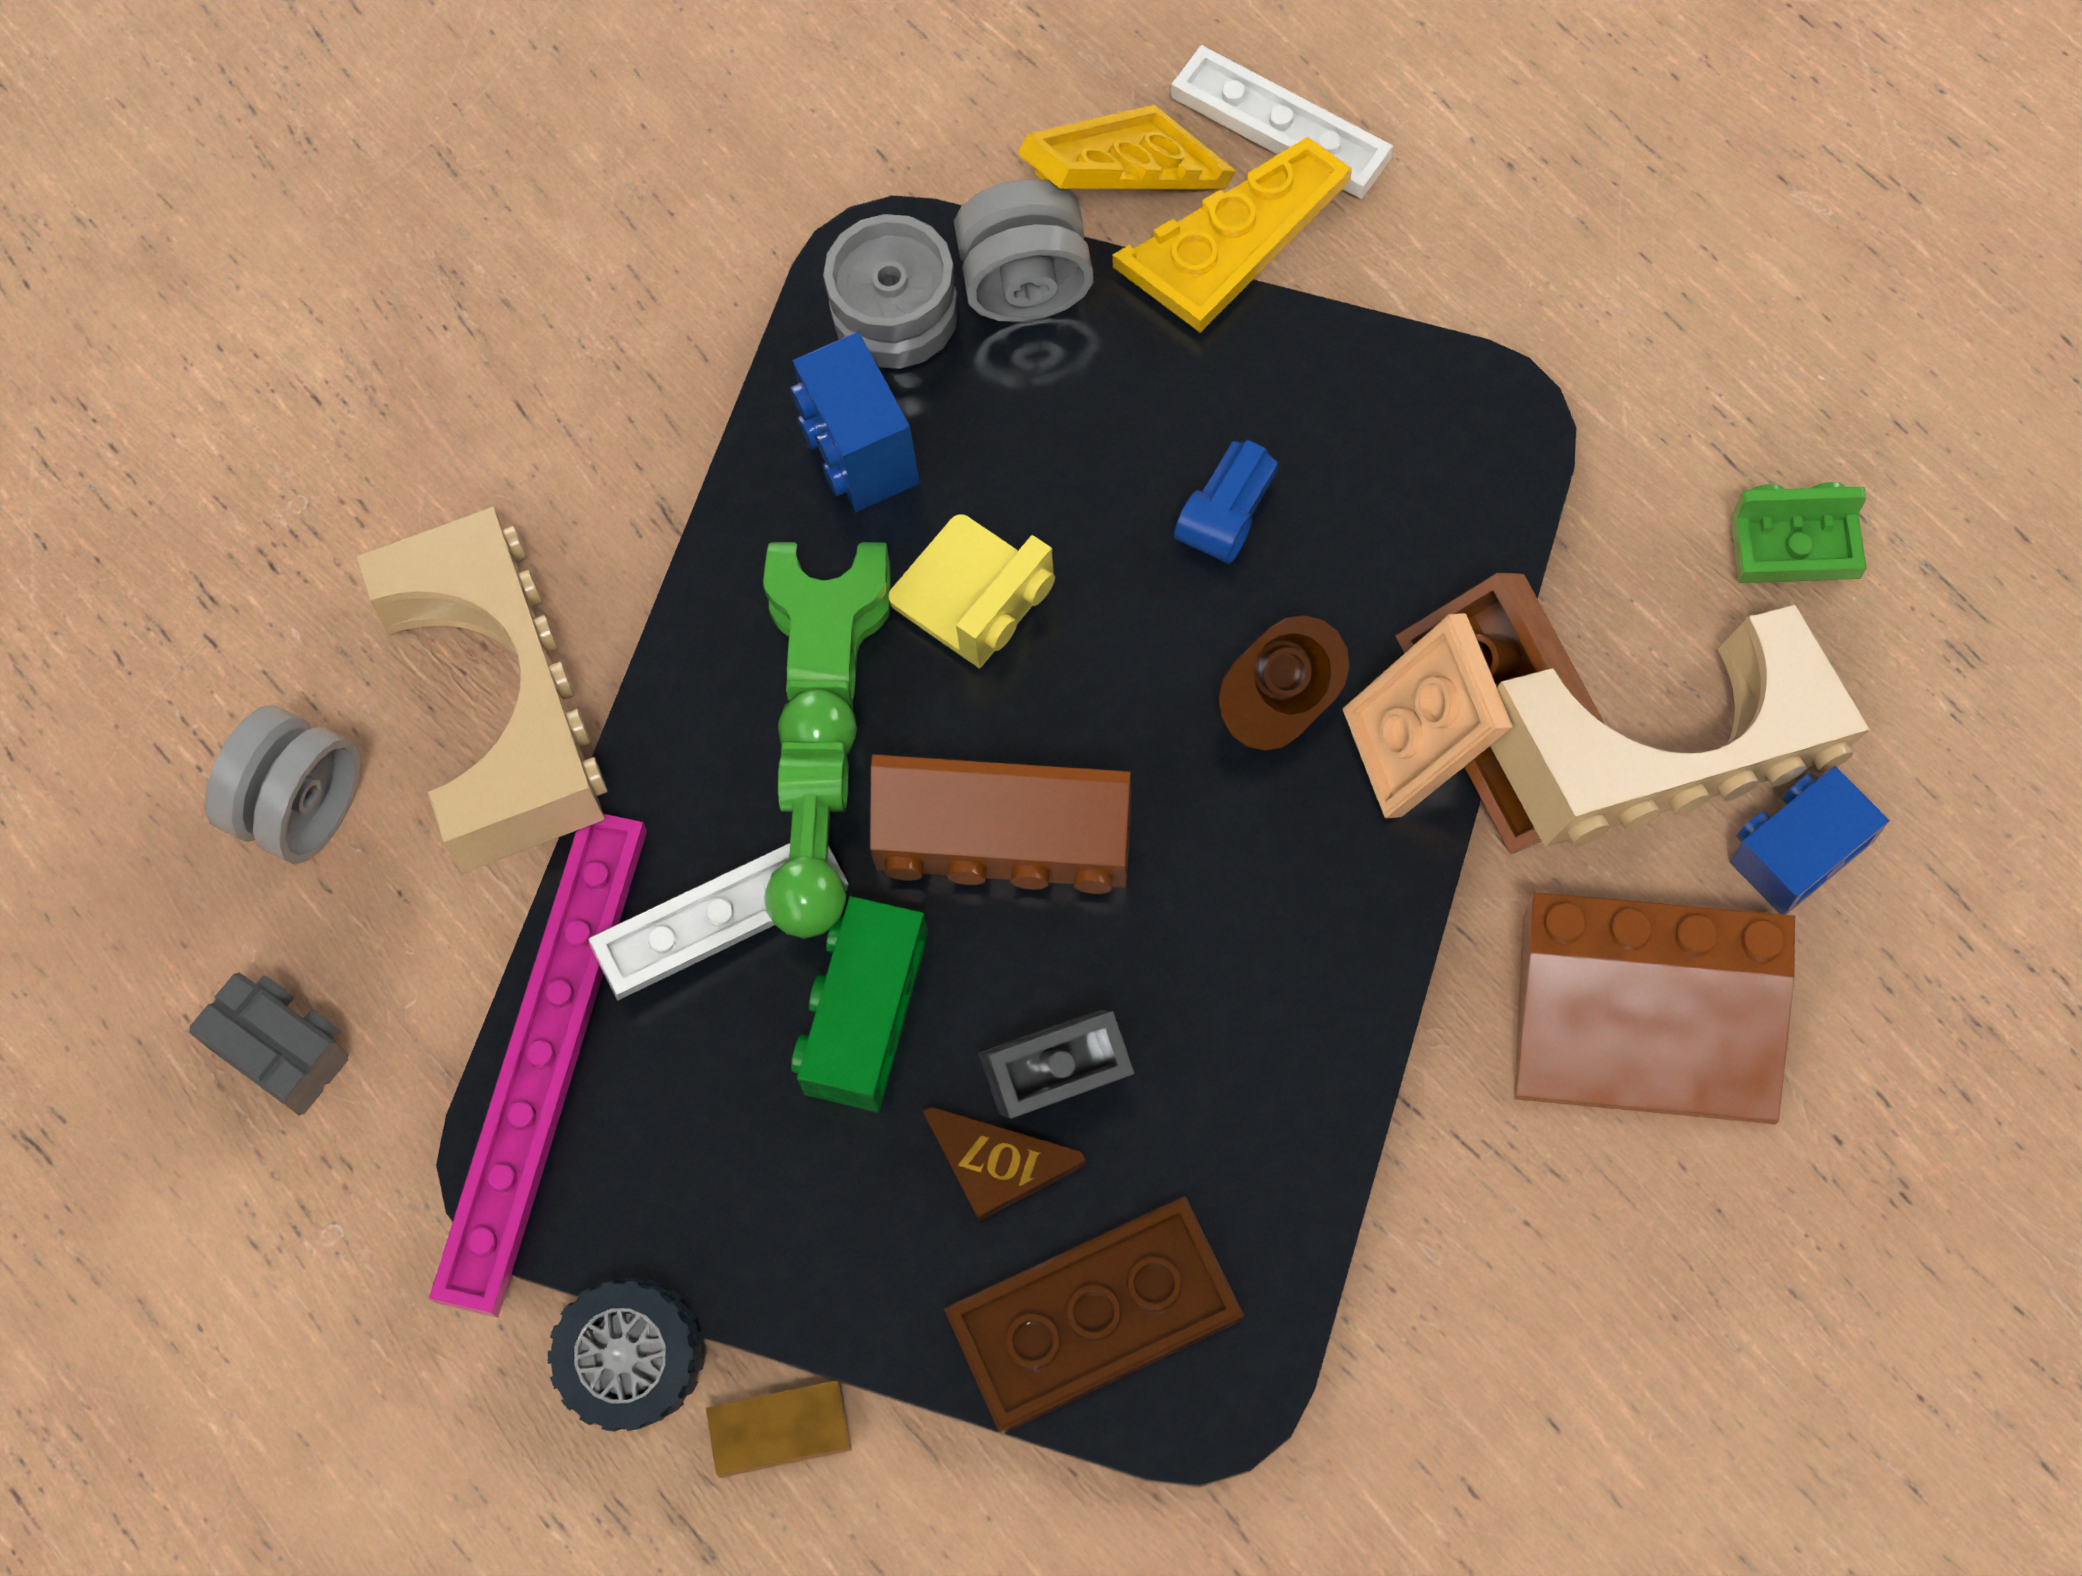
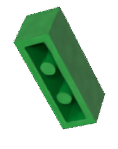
[791,896,929,1113]

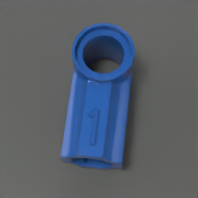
[1174,440,1278,564]

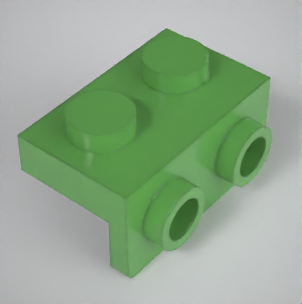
[1731,482,1867,583]

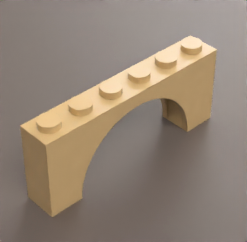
[356,507,608,873]
[1490,605,1870,847]

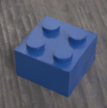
[790,331,920,513]

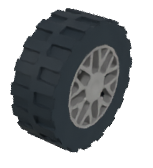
[547,1278,705,1432]

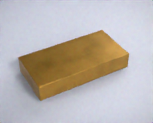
[706,1380,851,1478]

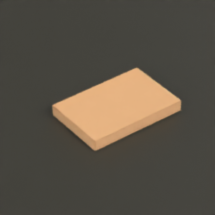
[1343,613,1513,819]

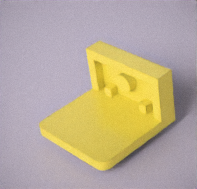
[889,515,1055,669]

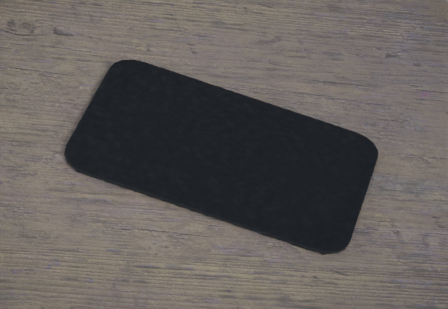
[436,195,1577,1487]

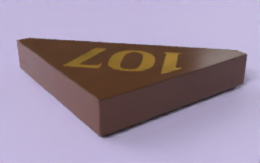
[923,1107,1087,1222]

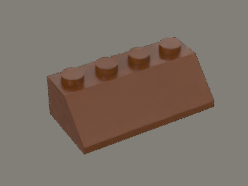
[1396,573,1605,854]
[870,755,1132,894]

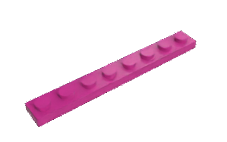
[429,814,647,1318]

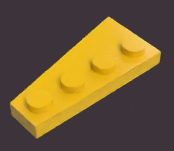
[1017,105,1236,189]
[1113,137,1352,333]

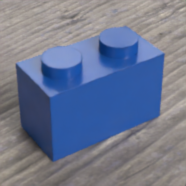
[1730,766,1890,915]

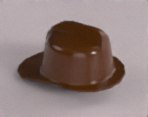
[1218,615,1350,751]

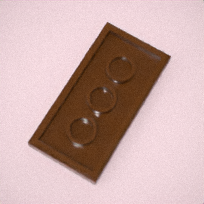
[944,1196,1244,1436]

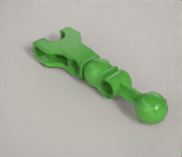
[763,542,891,939]

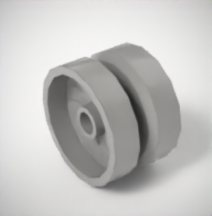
[954,179,1093,322]
[823,214,959,369]
[205,705,361,865]

